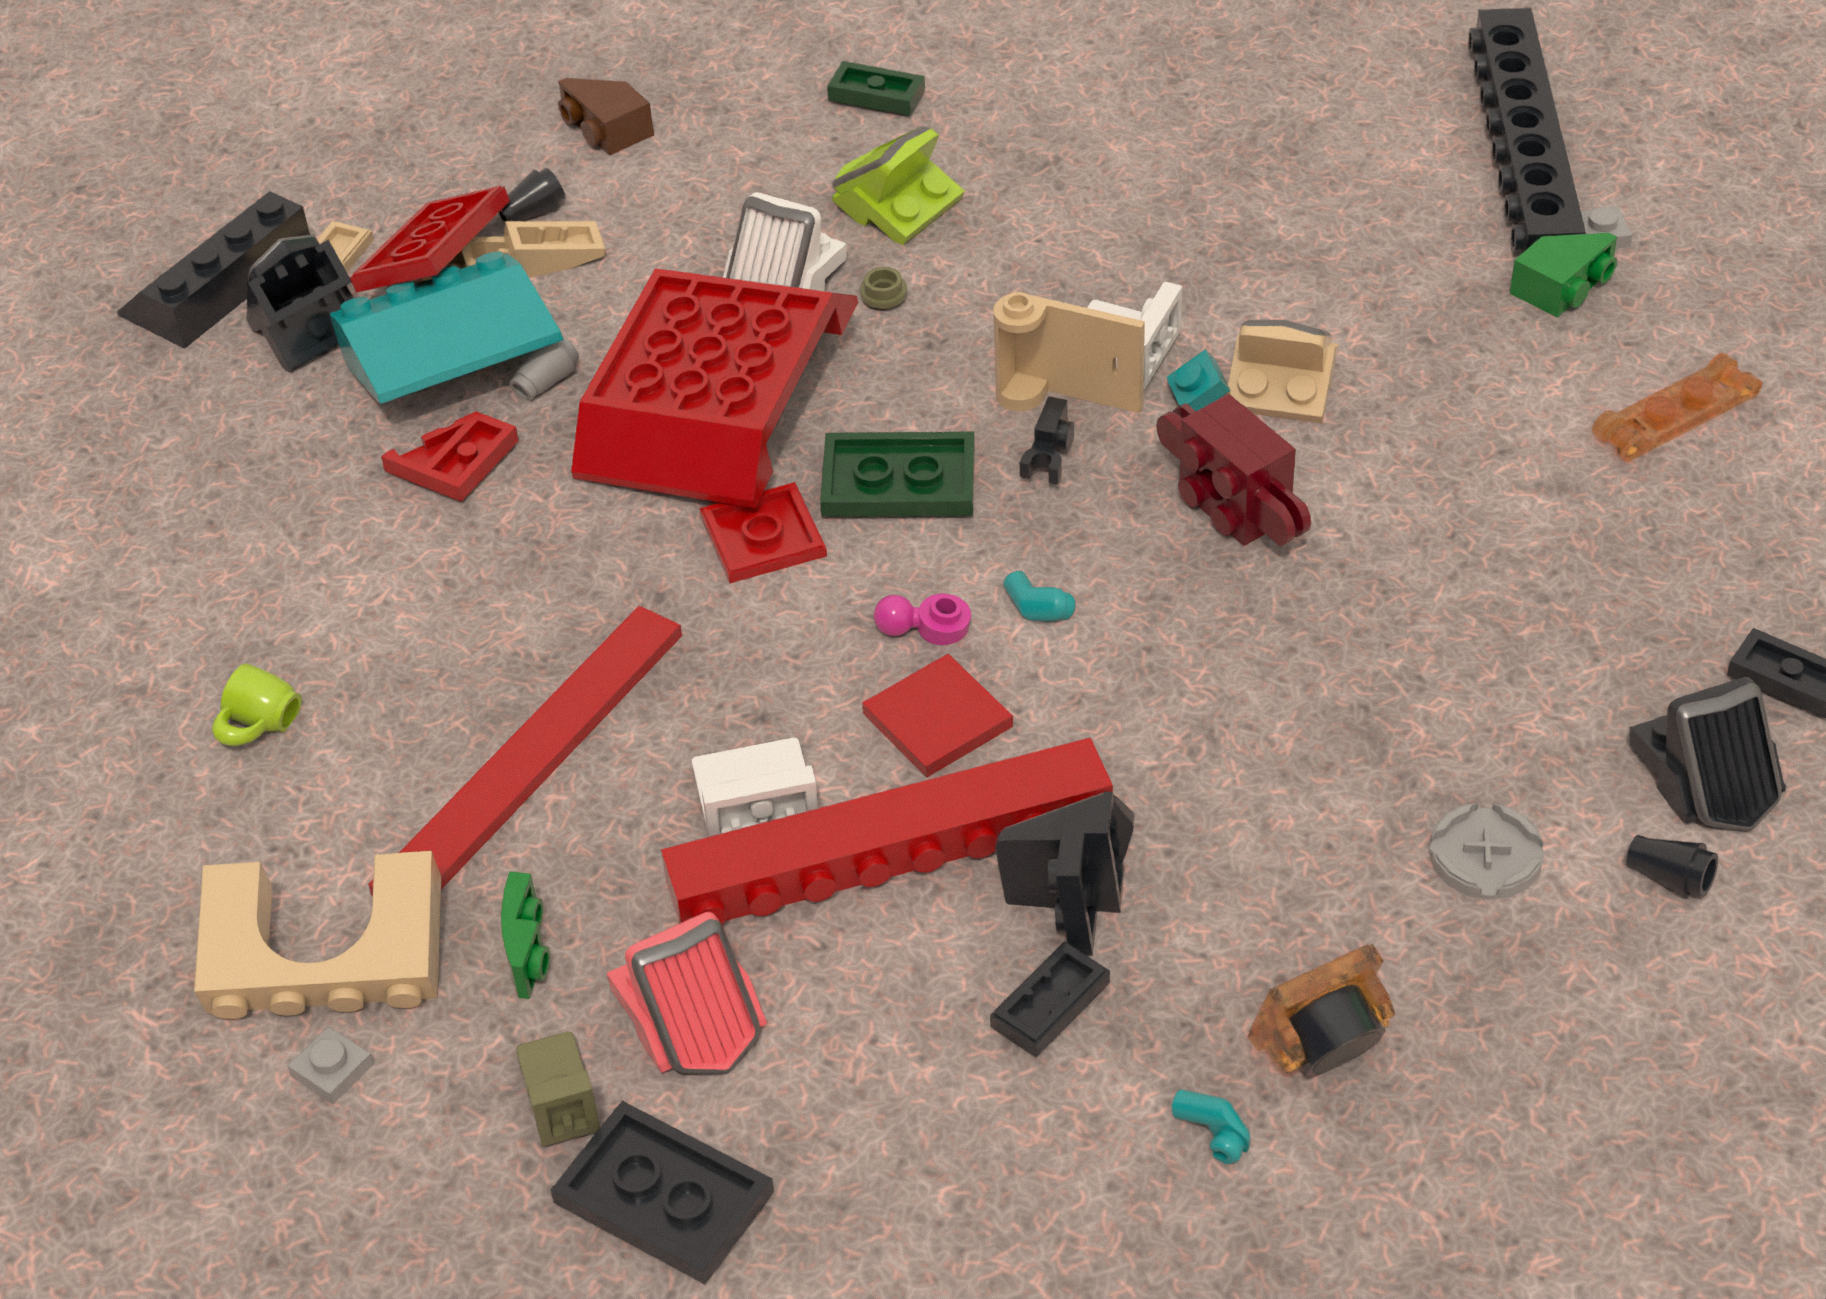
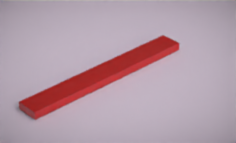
[368,605,682,896]

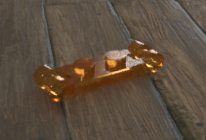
[1592,352,1762,462]

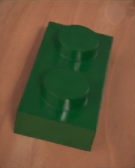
[827,61,925,116]

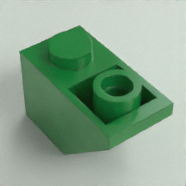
[1510,233,1617,318]

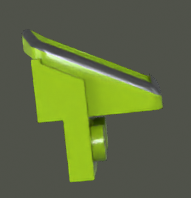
[831,126,965,245]

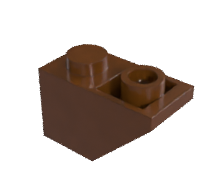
[558,78,654,156]

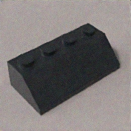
[117,191,310,349]

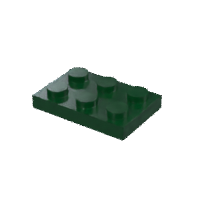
[820,431,975,517]

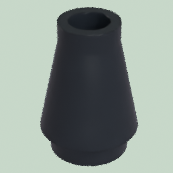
[498,168,566,222]
[1626,835,1718,898]

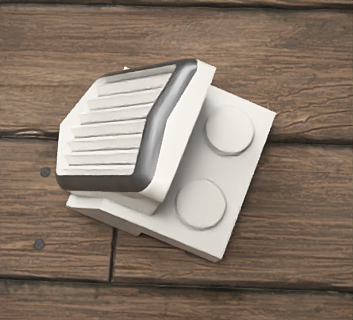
[723,192,847,291]

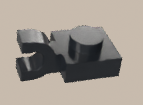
[1019,396,1074,485]

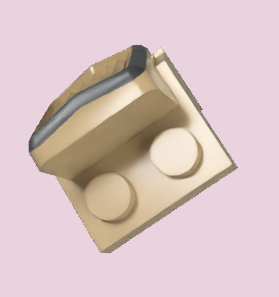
[1226,320,1338,423]

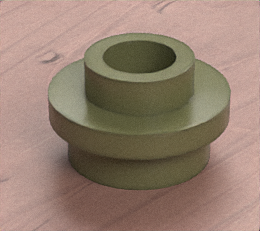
[860,267,907,309]

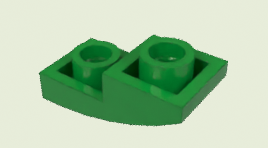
[501,871,550,999]

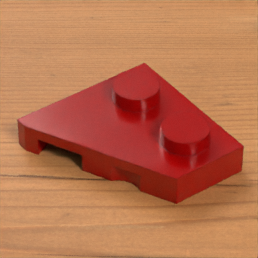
[381,411,519,502]

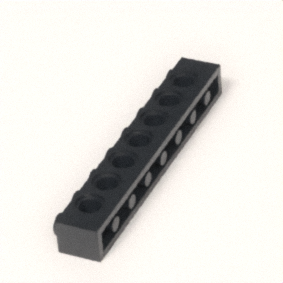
[1468,8,1586,254]

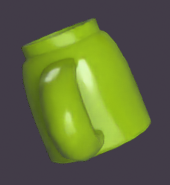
[211,663,302,746]

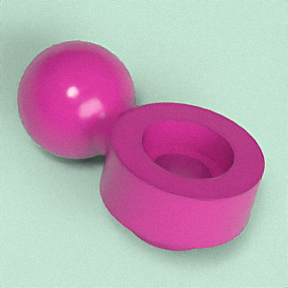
[873,593,971,645]

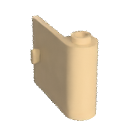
[993,292,1145,413]

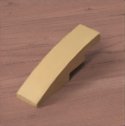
[412,221,605,285]

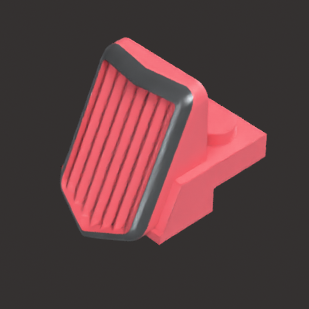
[606,912,767,1074]

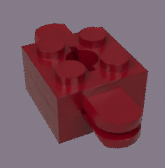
[1156,394,1311,547]

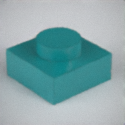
[1166,349,1231,411]

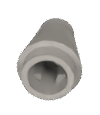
[509,336,579,402]

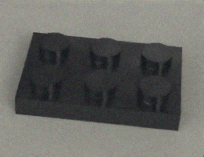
[550,1101,774,1285]

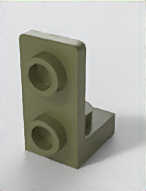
[516,1031,600,1147]

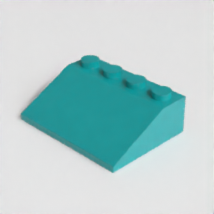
[329,252,563,404]

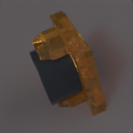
[1247,944,1395,1077]

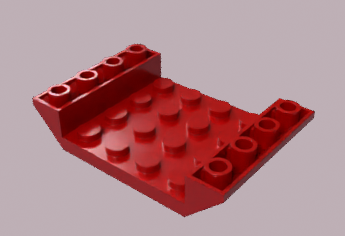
[571,268,858,508]

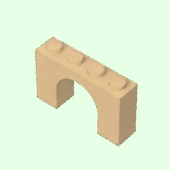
[194,851,441,1019]

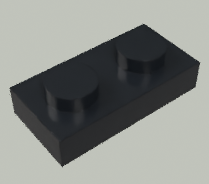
[1727,628,1826,718]

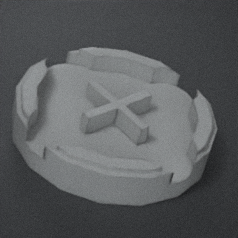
[1429,803,1544,900]

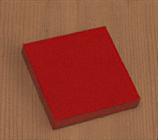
[699,482,827,583]
[862,654,1013,778]

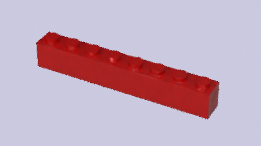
[661,737,1113,924]

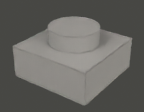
[1581,206,1632,249]
[287,1026,374,1104]

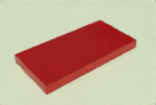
[350,185,510,293]

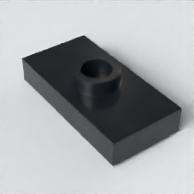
[990,941,1110,1057]

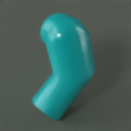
[1003,571,1076,622]
[1172,1089,1251,1164]

